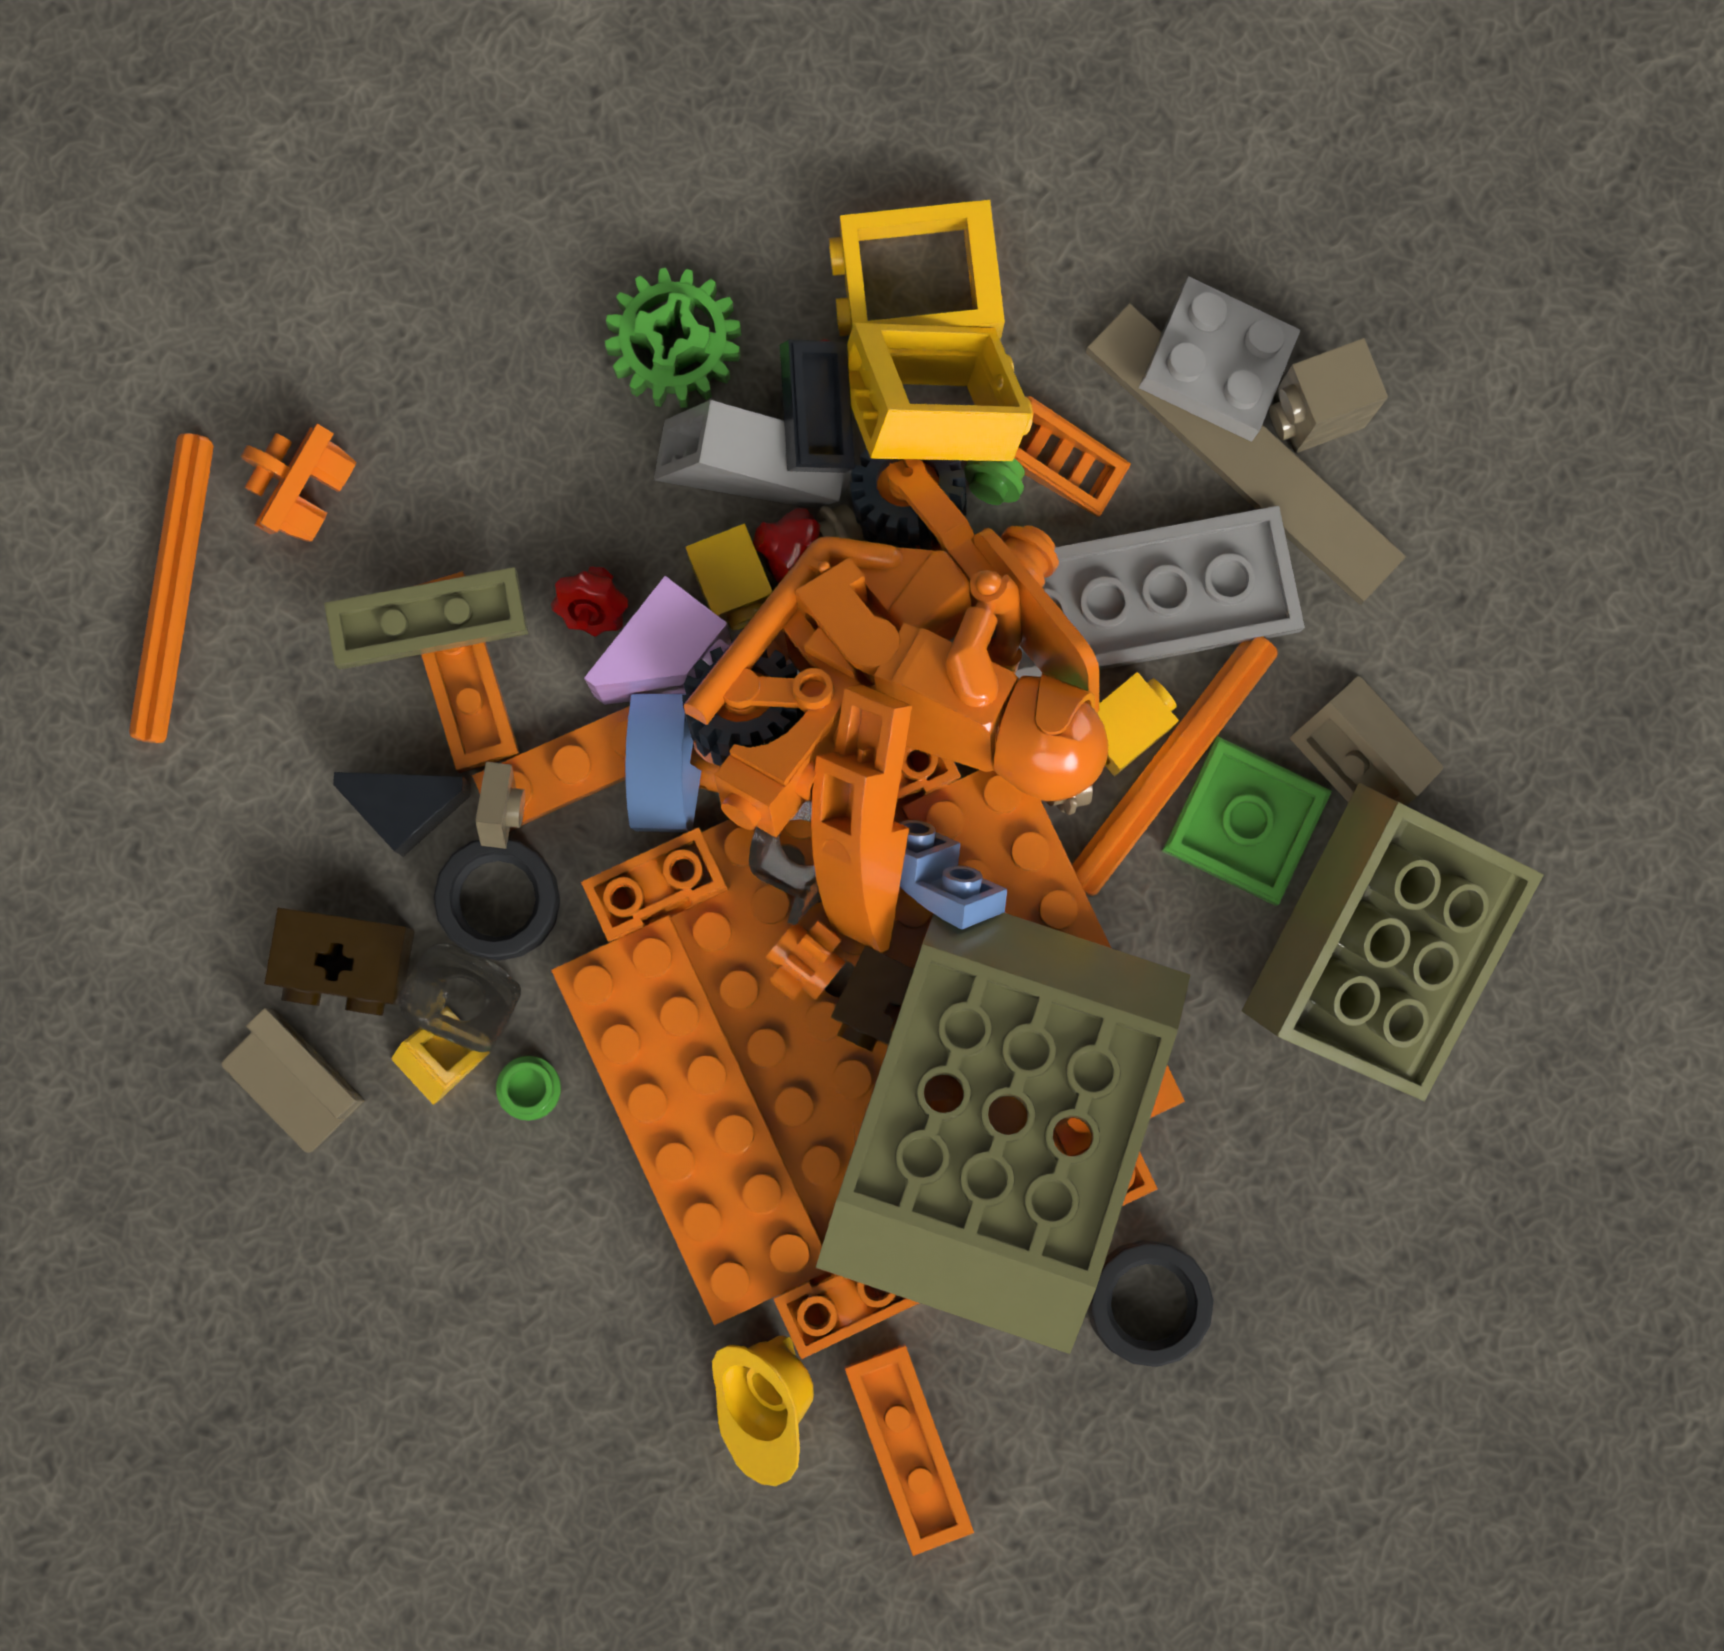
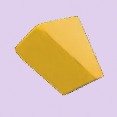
[391,1006,490,1105]

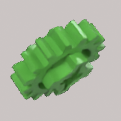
[605,268,741,408]

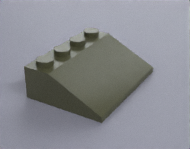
[1241,783,1544,1102]

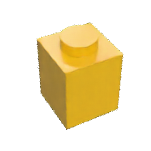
[685,523,772,630]
[1098,672,1179,777]

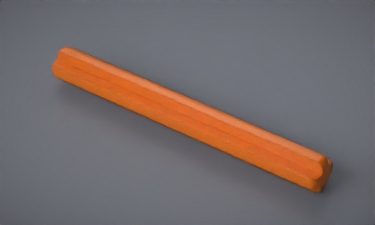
[129,433,214,743]
[1072,636,1278,896]

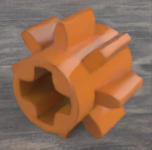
[765,920,846,1000]

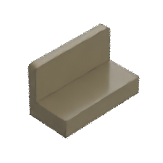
[1290,676,1443,806]
[222,1008,365,1153]

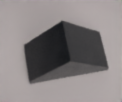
[333,772,471,857]

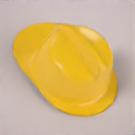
[712,1335,814,1486]

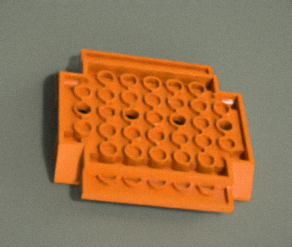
[551,746,1185,1359]

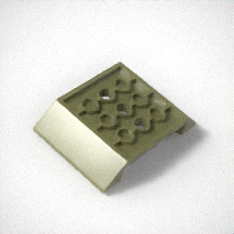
[816,913,1191,1354]

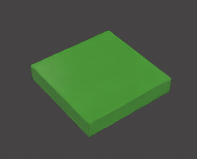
[1162,736,1332,906]

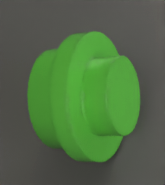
[964,458,1025,505]
[496,1056,561,1121]

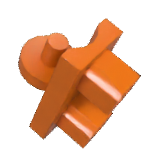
[241,424,357,542]

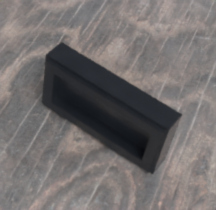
[780,339,855,473]

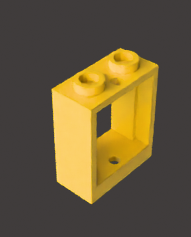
[829,200,1005,338]
[847,323,1033,461]

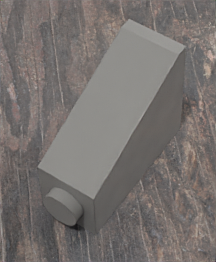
[654,400,851,509]

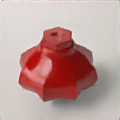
[753,508,821,583]
[551,567,628,637]

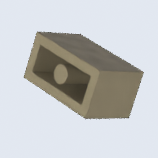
[1269,338,1388,454]

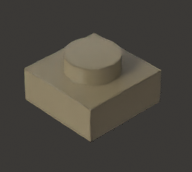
[475,762,525,849]

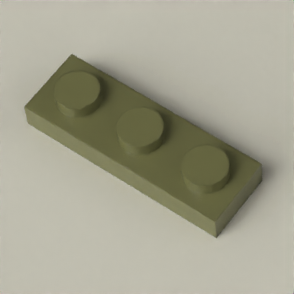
[324,567,529,670]

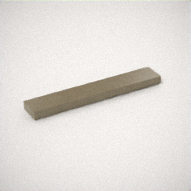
[1086,303,1406,605]

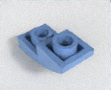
[625,694,701,832]
[899,820,1007,929]

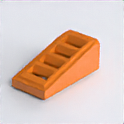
[1014,396,1131,517]

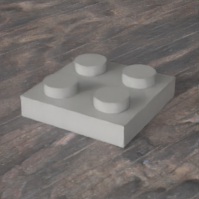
[1139,276,1300,442]

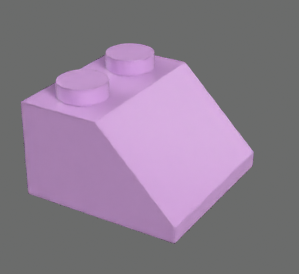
[584,576,731,705]

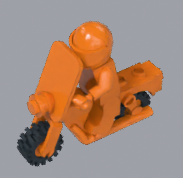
[682,449,1109,838]

